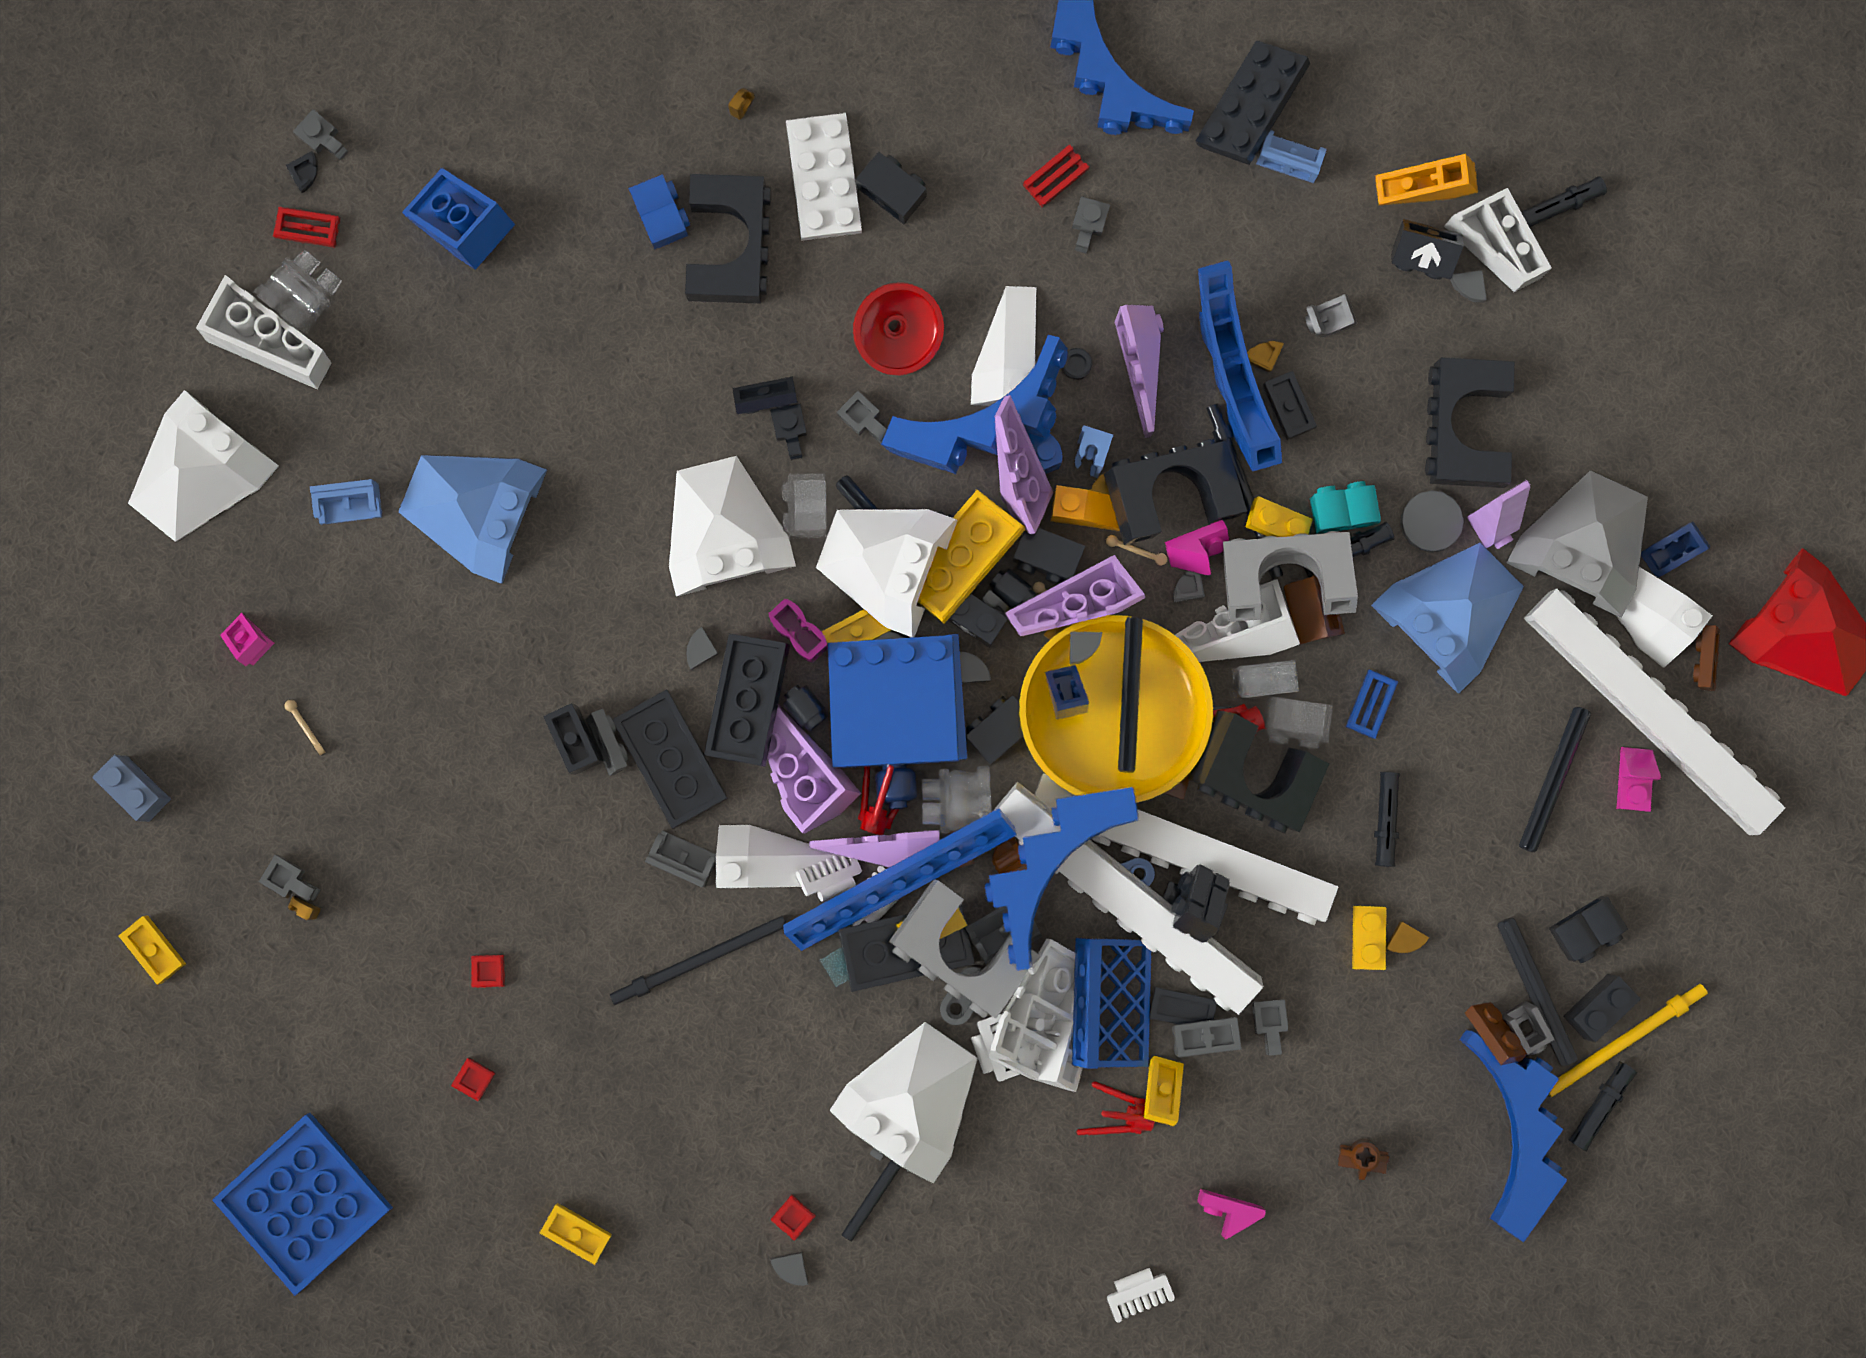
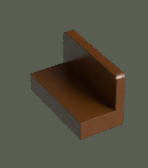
[1284,576,1345,645]

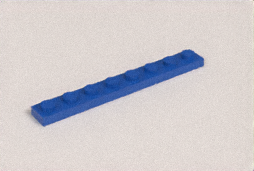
[783,808,1017,951]

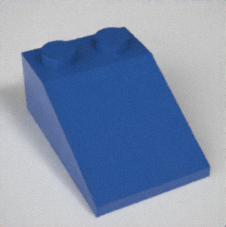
[402,168,515,270]

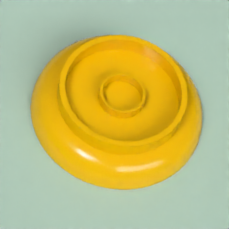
[1019,615,1213,803]

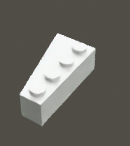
[196,275,331,389]

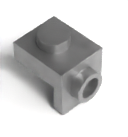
[1305,294,1358,338]

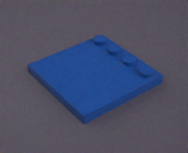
[828,635,959,768]
[212,1113,393,1296]

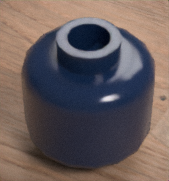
[875,764,917,810]

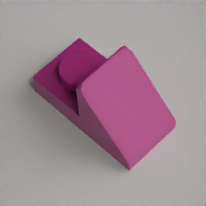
[1165,520,1229,575]
[220,613,274,667]
[1617,747,1661,812]
[1197,1189,1266,1239]

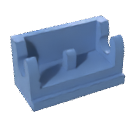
[1256,130,1326,183]
[1075,425,1113,478]
[310,479,382,525]

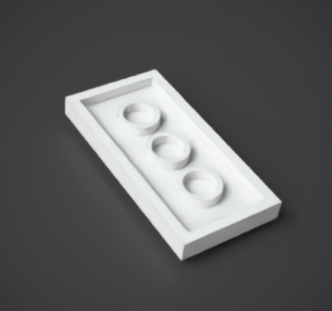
[786,113,862,241]

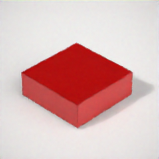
[471,955,505,988]
[451,1057,496,1101]
[771,1195,816,1241]

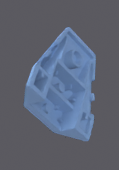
[398,455,547,584]
[1371,543,1524,694]

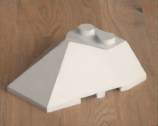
[128,390,279,542]
[669,456,796,597]
[816,509,957,638]
[988,939,1083,1092]
[830,1022,978,1183]

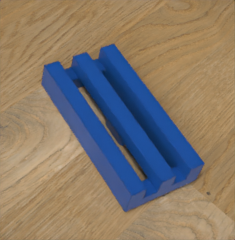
[1345,670,1398,739]

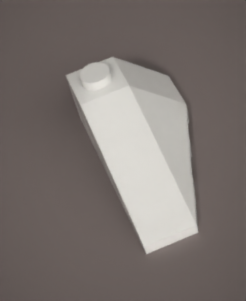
[971,286,1036,406]
[1616,567,1713,668]
[1175,579,1300,662]
[716,825,844,888]

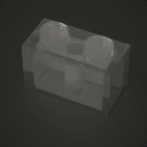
[782,473,827,540]
[1262,697,1333,749]

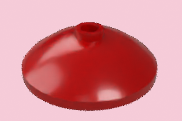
[853,282,944,375]

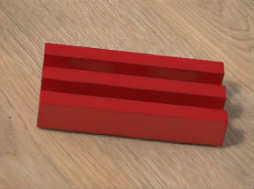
[1023,144,1089,208]
[273,207,341,248]

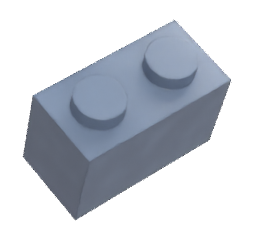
[92,755,171,822]

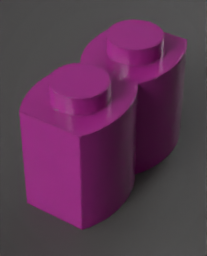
[768,599,828,663]

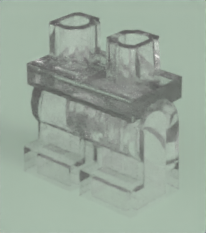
[253,250,342,336]
[1230,660,1299,700]
[922,766,991,833]

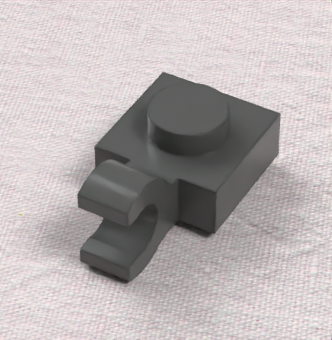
[293,109,348,160]
[1072,196,1110,254]
[837,391,887,444]
[259,855,321,901]
[1252,999,1289,1056]

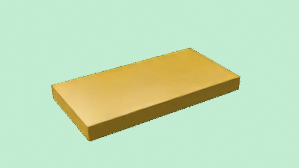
[918,490,1026,624]

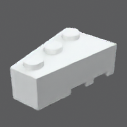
[1444,188,1552,292]

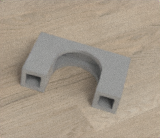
[1223,531,1358,622]
[889,879,1040,1019]

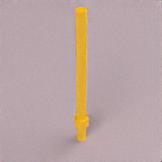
[1549,984,1708,1098]

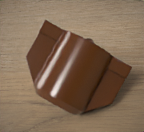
[991,836,1027,874]
[1338,1139,1390,1180]

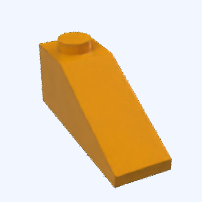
[1375,154,1478,205]
[1051,485,1120,531]

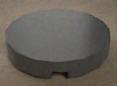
[1400,490,1464,553]

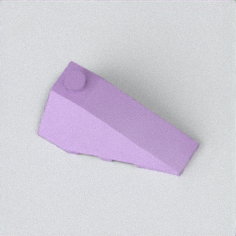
[1115,305,1164,438]
[995,396,1053,534]
[1467,481,1530,549]
[1005,555,1145,636]
[767,704,861,833]
[809,830,939,867]

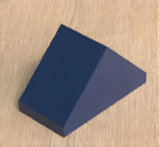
[1641,521,1710,578]
[1045,665,1089,720]

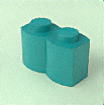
[1310,481,1381,534]

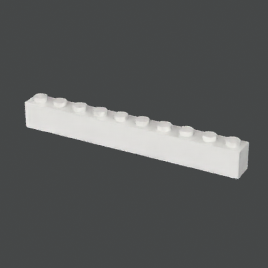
[1524,589,1785,835]
[1034,774,1338,925]
[994,782,1263,1015]

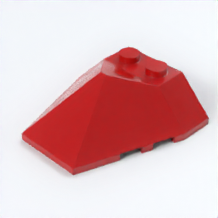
[1729,548,1866,696]

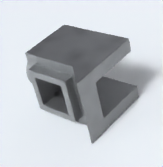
[1502,1001,1554,1055]

